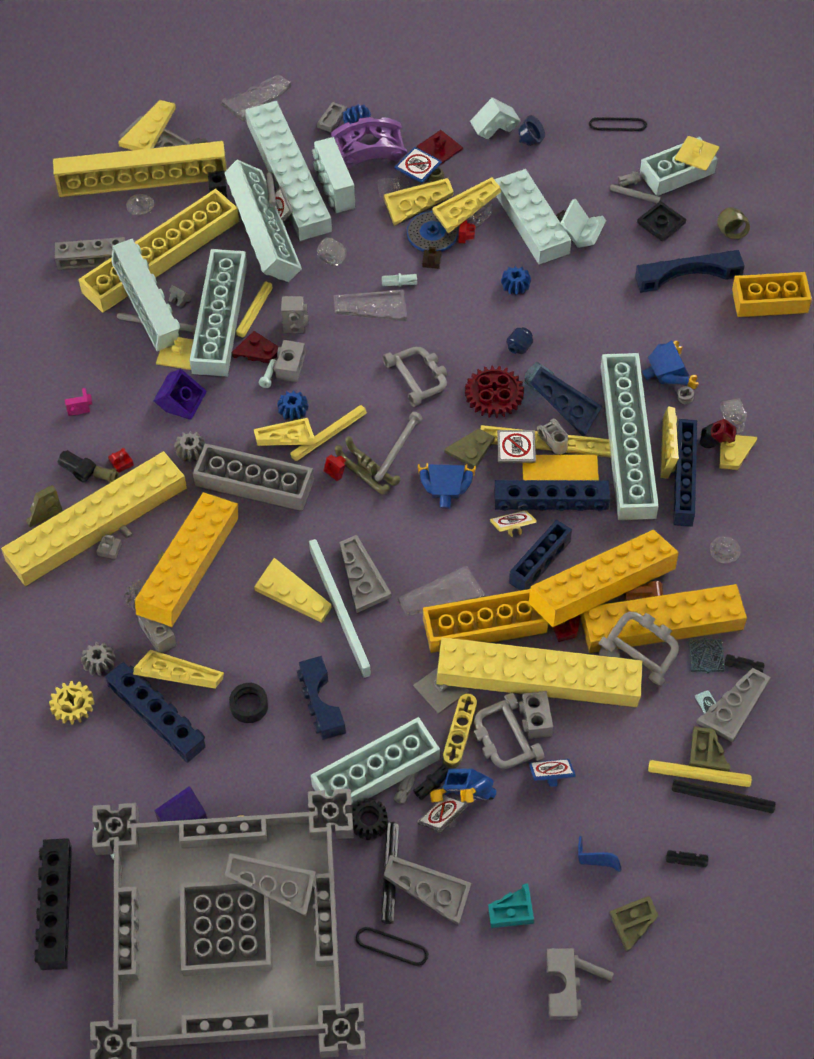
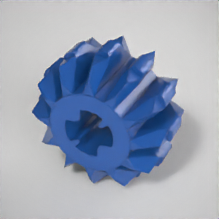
[343,104,371,124]
[501,265,531,296]
[277,390,309,421]

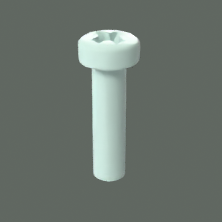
[259,359,276,388]

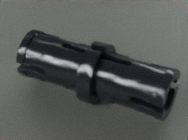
[413,764,450,800]

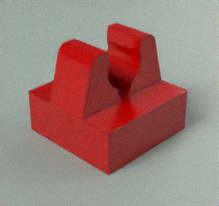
[459,219,476,244]
[108,448,134,473]
[324,454,347,481]

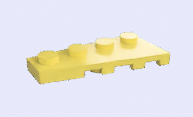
[118,100,176,150]
[432,177,501,234]
[384,178,454,226]
[660,406,679,479]
[254,558,332,623]
[133,650,224,689]

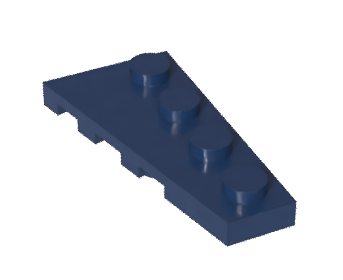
[530,366,602,436]

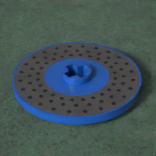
[407,211,459,252]

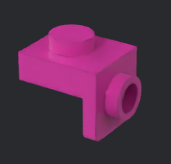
[65,388,93,416]

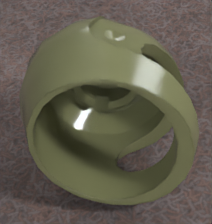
[717,207,750,239]

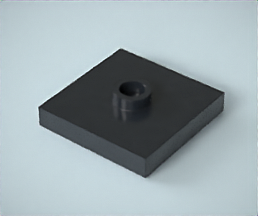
[637,201,686,242]

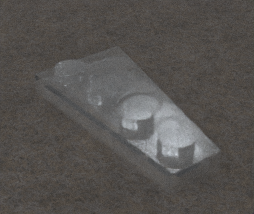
[398,565,485,616]

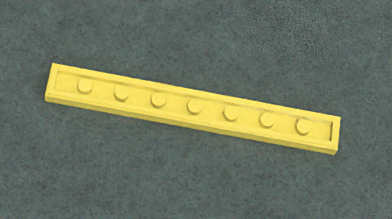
[481,425,611,458]

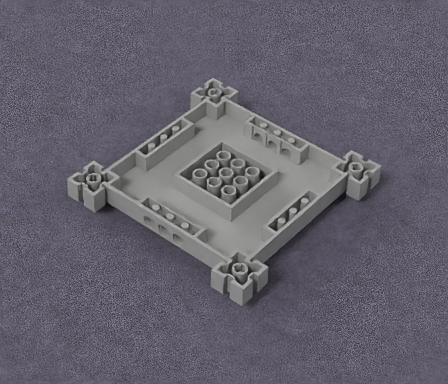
[90,789,366,1059]

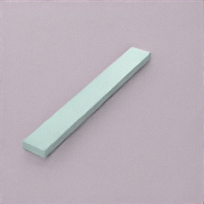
[309,539,371,678]

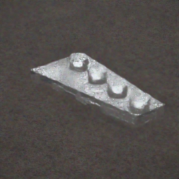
[221,74,291,121]
[333,290,407,322]

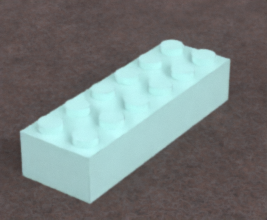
[495,169,571,264]
[111,238,180,351]
[311,717,440,807]

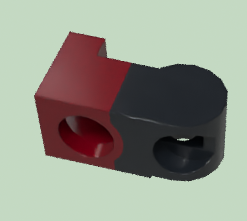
[700,418,736,448]

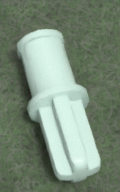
[382,273,417,287]

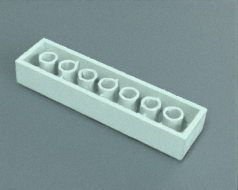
[224,160,302,282]
[190,249,247,377]

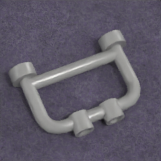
[382,346,447,407]
[598,612,679,687]
[473,693,545,769]

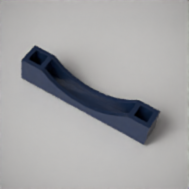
[635,250,745,293]

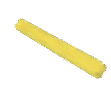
[290,405,367,461]
[648,760,752,787]

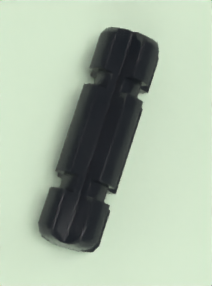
[724,654,765,673]
[666,850,708,867]

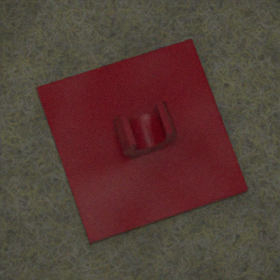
[416,130,463,166]

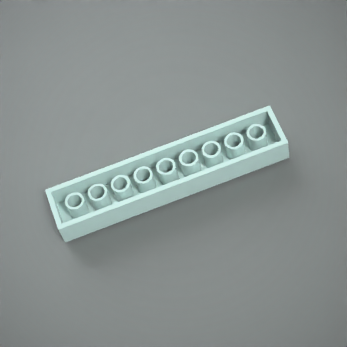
[245,101,332,241]
[601,353,659,520]

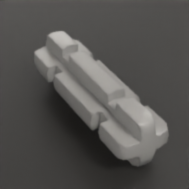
[394,771,419,804]

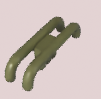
[335,436,400,495]

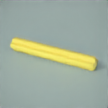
[236,281,273,338]

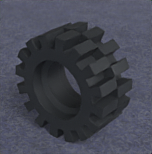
[352,798,388,840]

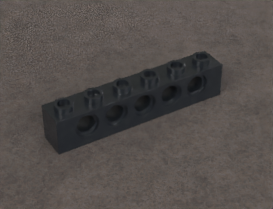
[34,838,72,970]

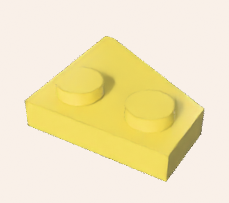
[719,435,757,470]

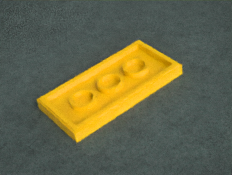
[522,455,599,480]

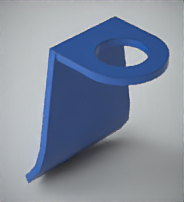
[578,836,622,872]

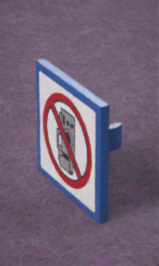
[395,147,442,183]
[529,759,576,787]

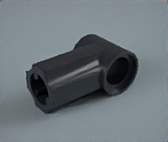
[57,450,96,483]

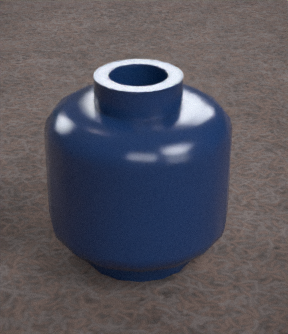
[507,327,533,354]

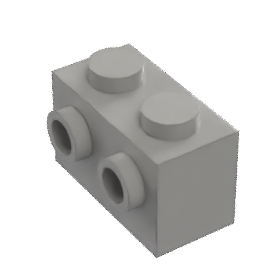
[281,296,309,334]

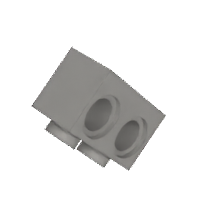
[519,691,553,739]

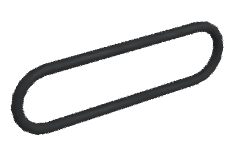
[589,117,647,131]
[356,927,428,966]

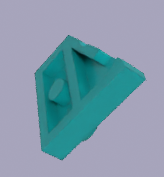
[488,883,534,928]

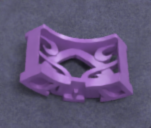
[331,117,407,168]

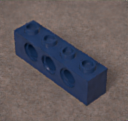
[509,519,572,591]

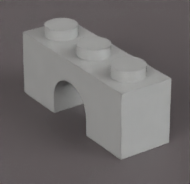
[546,948,581,1020]

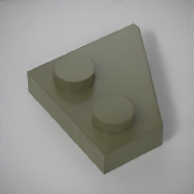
[445,428,495,468]
[26,485,63,527]
[689,726,730,772]
[609,896,658,951]

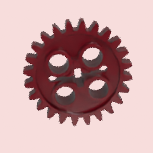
[465,365,524,418]

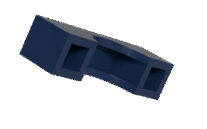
[297,656,346,740]

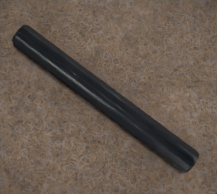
[672,779,776,813]
[381,822,399,924]

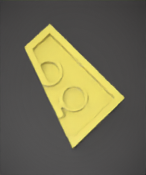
[253,418,316,446]

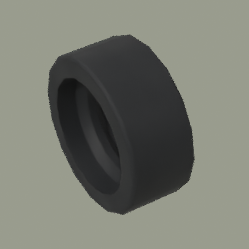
[229,683,268,723]

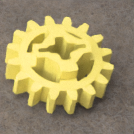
[49,681,95,724]

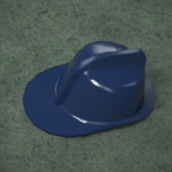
[518,115,545,146]

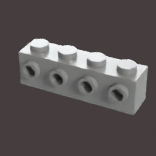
[55,237,125,270]

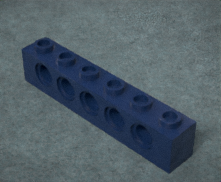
[673,419,697,527]
[494,480,610,511]
[105,662,206,763]

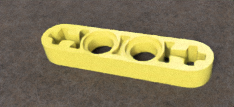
[443,694,477,768]

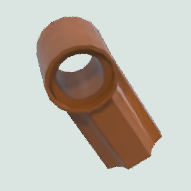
[624,581,664,601]

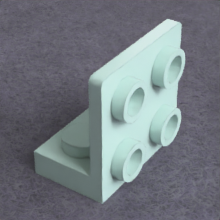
[561,199,606,248]

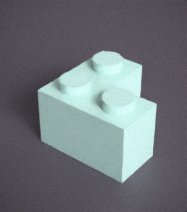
[470,98,520,139]

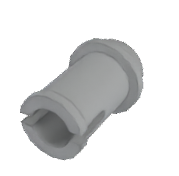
[617,171,640,187]

